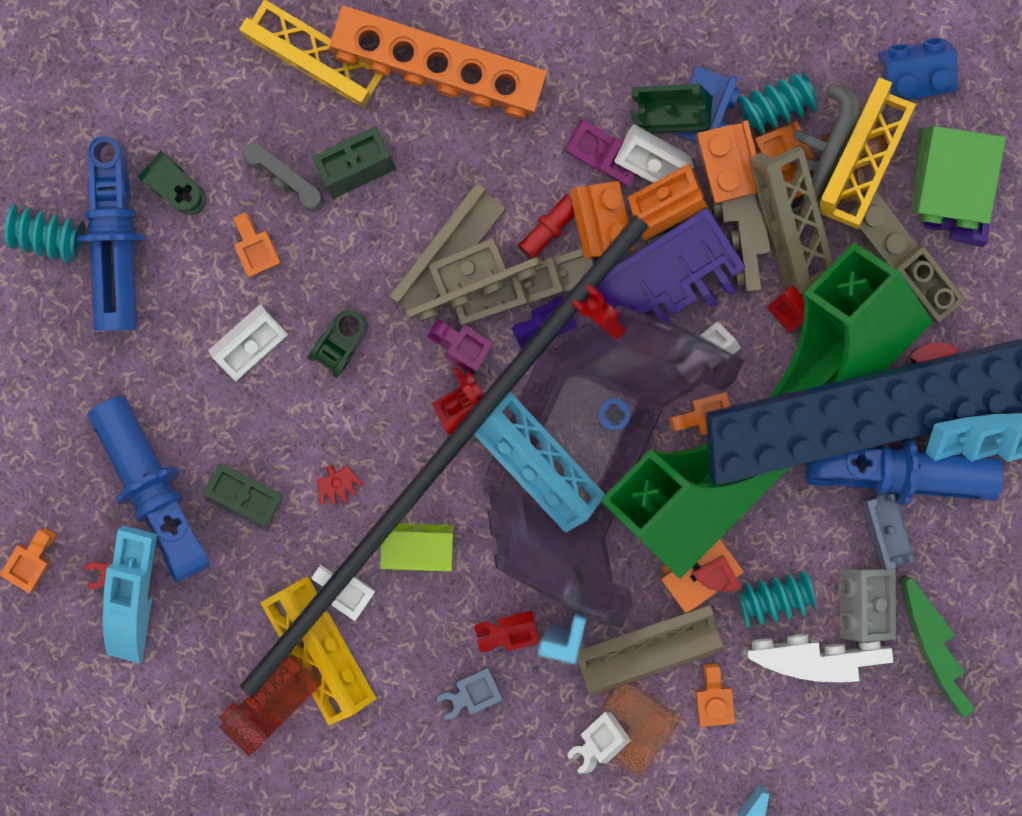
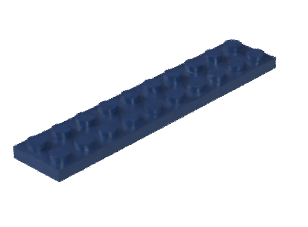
[706,339,1022,485]

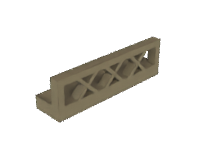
[748,146,833,294]
[390,183,506,319]
[577,605,724,696]

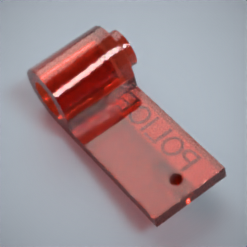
[219,654,322,757]

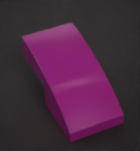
[563,120,636,186]

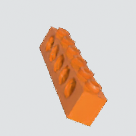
[329,5,547,120]

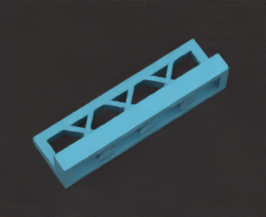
[474,392,605,533]
[538,603,589,664]

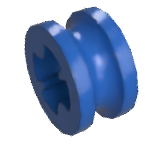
[598,398,630,431]

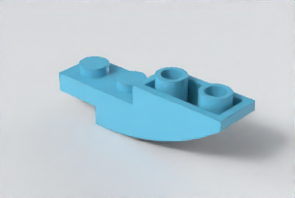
[103,525,157,664]

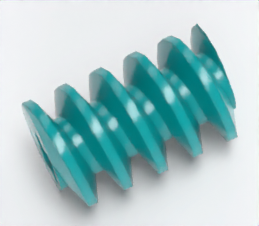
[737,70,817,135]
[4,203,85,263]
[737,570,816,628]

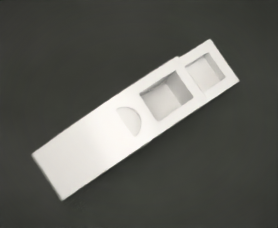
[743,634,894,683]

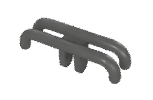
[791,83,862,222]

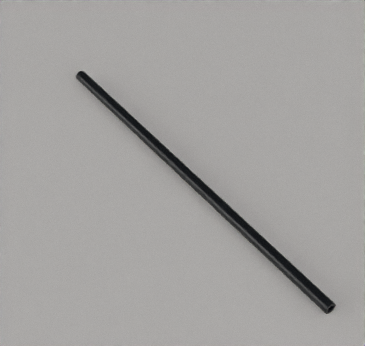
[240,215,649,697]

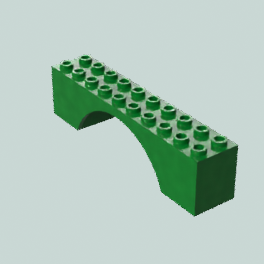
[600,243,933,579]

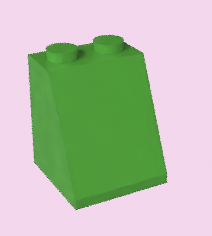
[911,126,1006,229]

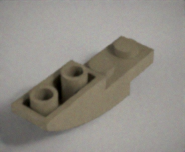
[846,191,965,323]
[711,194,771,294]

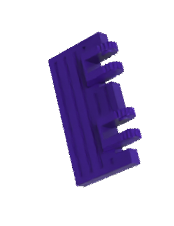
[597,207,746,346]

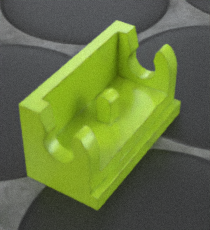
[380,523,454,571]

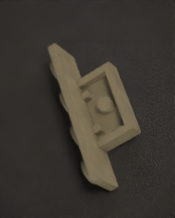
[405,238,543,322]

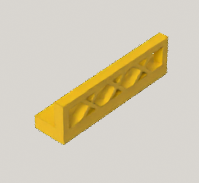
[239,0,383,109]
[819,77,916,229]
[260,576,377,726]

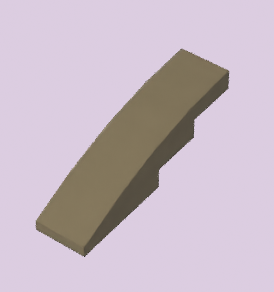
[456,248,595,325]

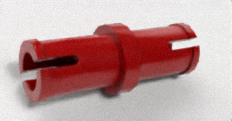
[517,194,575,259]

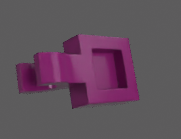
[427,319,494,375]

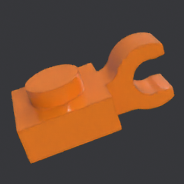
[233,212,282,278]
[668,392,731,435]
[0,527,57,594]
[695,662,735,727]

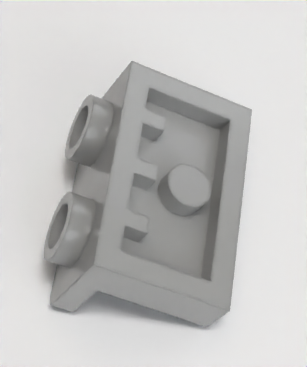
[838,568,896,642]

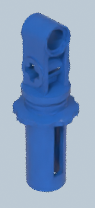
[77,136,146,331]
[87,396,210,583]
[805,438,1003,506]

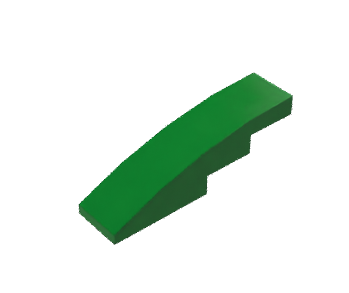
[899,575,975,718]

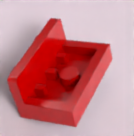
[432,366,483,436]

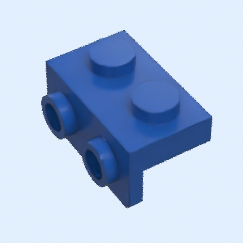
[878,38,958,100]

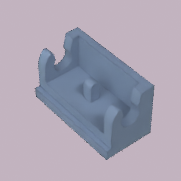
[860,492,915,570]

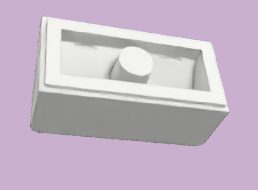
[615,124,694,183]
[208,304,288,381]

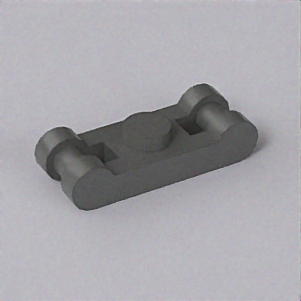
[243,143,324,212]

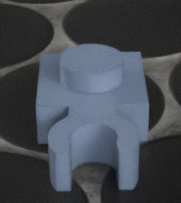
[436,666,503,720]

